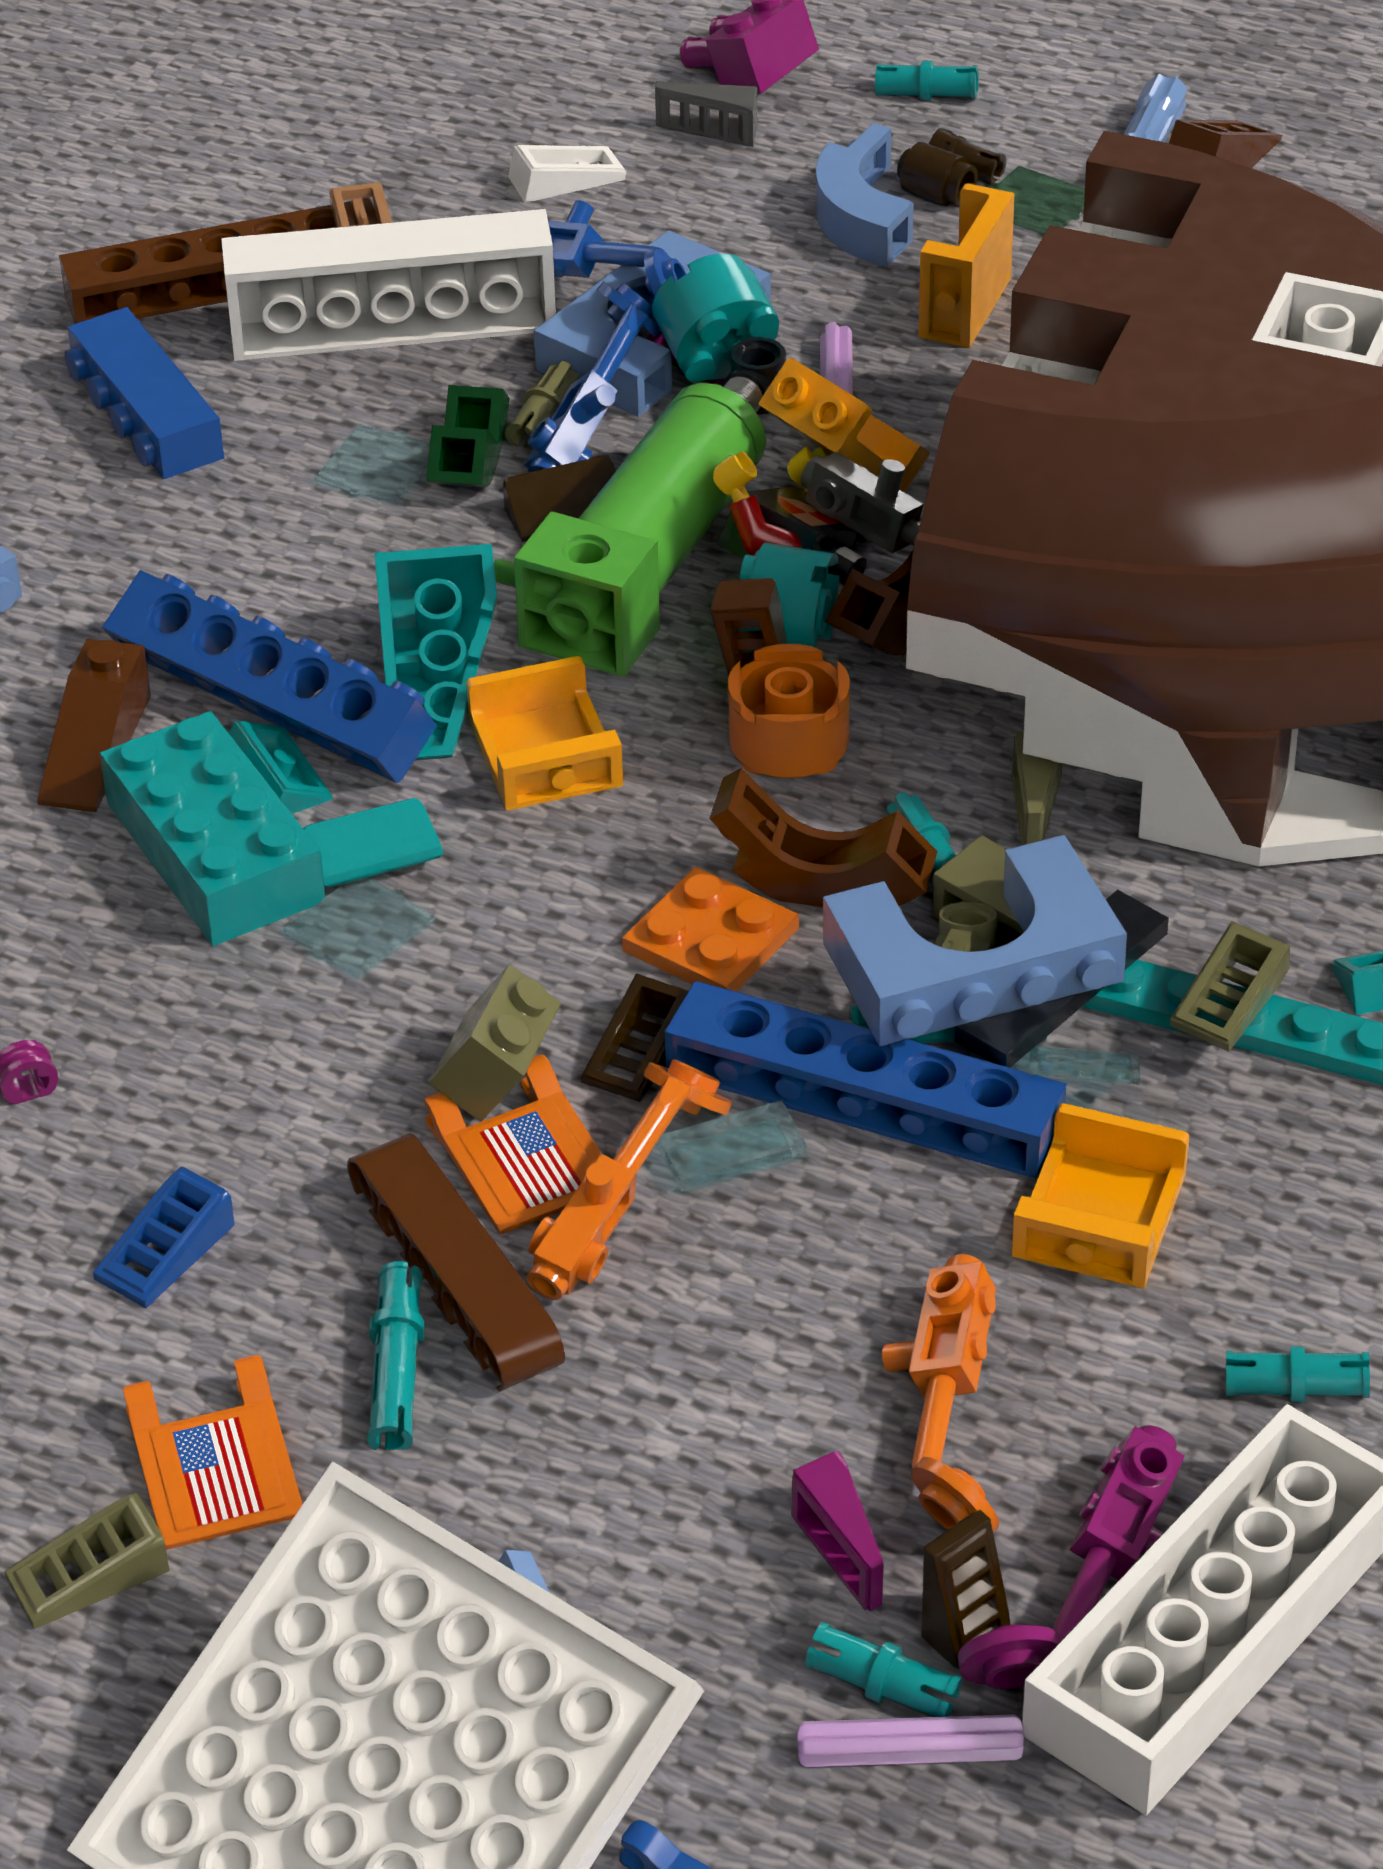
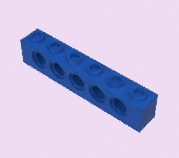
[102,570,437,783]
[665,981,1067,1179]

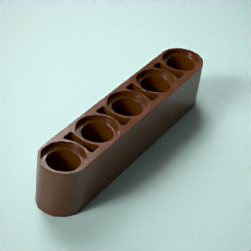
[347,1133,565,1392]

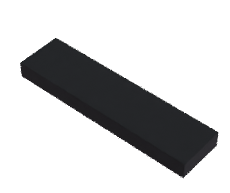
[954,889,1169,1068]

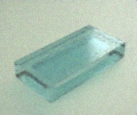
[658,1100,807,1194]

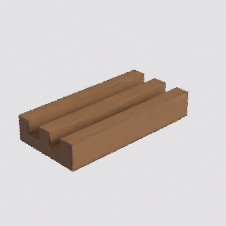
[329,182,392,228]

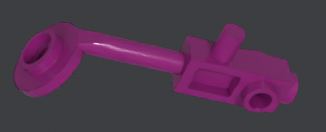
[958,1425,1185,1689]

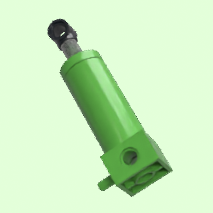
[494,337,786,677]

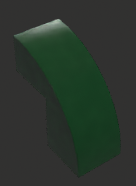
[426,385,510,487]

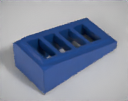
[93,1167,235,1308]

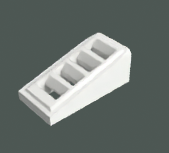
[508,145,626,203]

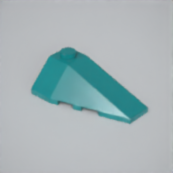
[374,544,497,760]

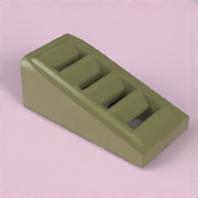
[1012,731,1063,846]
[1170,921,1290,1052]
[5,1492,170,1629]

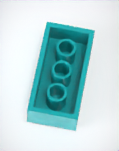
[100,711,326,946]

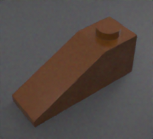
[1169,119,1283,168]
[37,639,151,812]

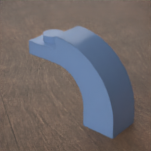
[816,123,913,268]

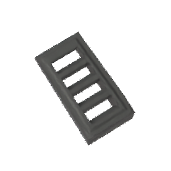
[655,81,758,147]

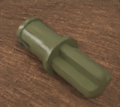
[505,360,579,450]

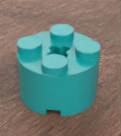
[652,254,780,383]
[739,543,839,653]

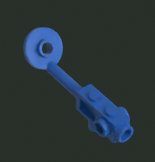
[548,200,687,301]
[525,281,661,473]

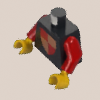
[713,446,867,586]

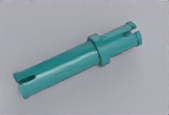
[367,1261,425,1450]

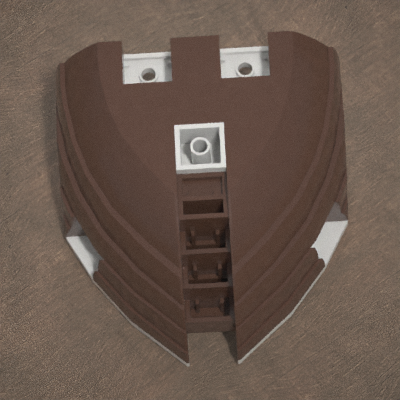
[906,131,1383,866]

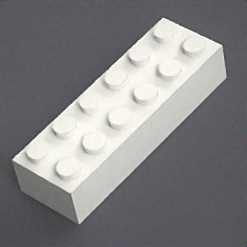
[221,209,556,361]
[1022,1404,1383,1816]

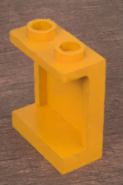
[918,183,1015,348]
[758,358,930,493]
[466,656,623,811]
[1012,1103,1189,1289]

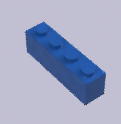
[65,307,224,479]

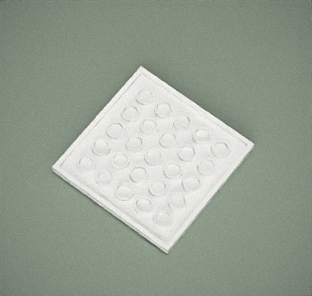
[67,1461,704,1869]

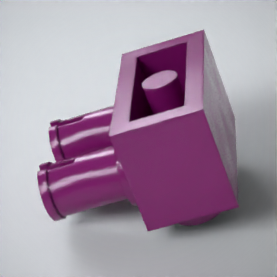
[680,0,819,94]

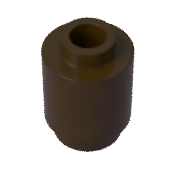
[897,142,978,206]

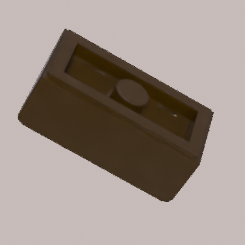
[503,455,616,542]

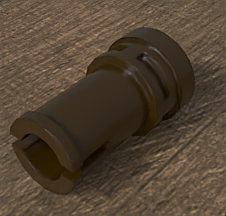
[929,128,1007,185]

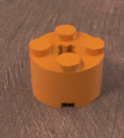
[728,644,850,778]

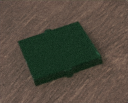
[991,166,1085,235]

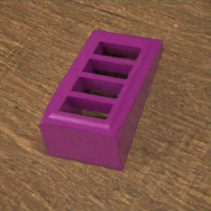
[791,1451,884,1611]

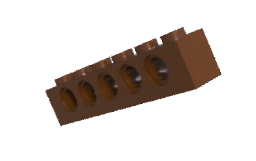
[59,198,379,324]

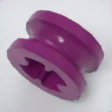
[0,1040,59,1104]

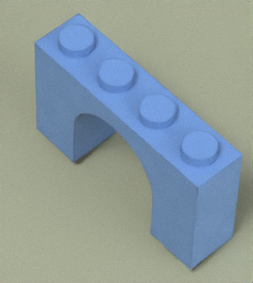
[534,230,771,417]
[823,835,1127,1046]

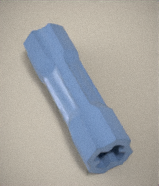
[1124,74,1188,142]

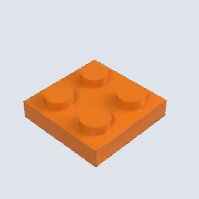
[622,866,799,992]

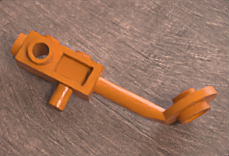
[526,1059,733,1300]
[882,1254,999,1533]

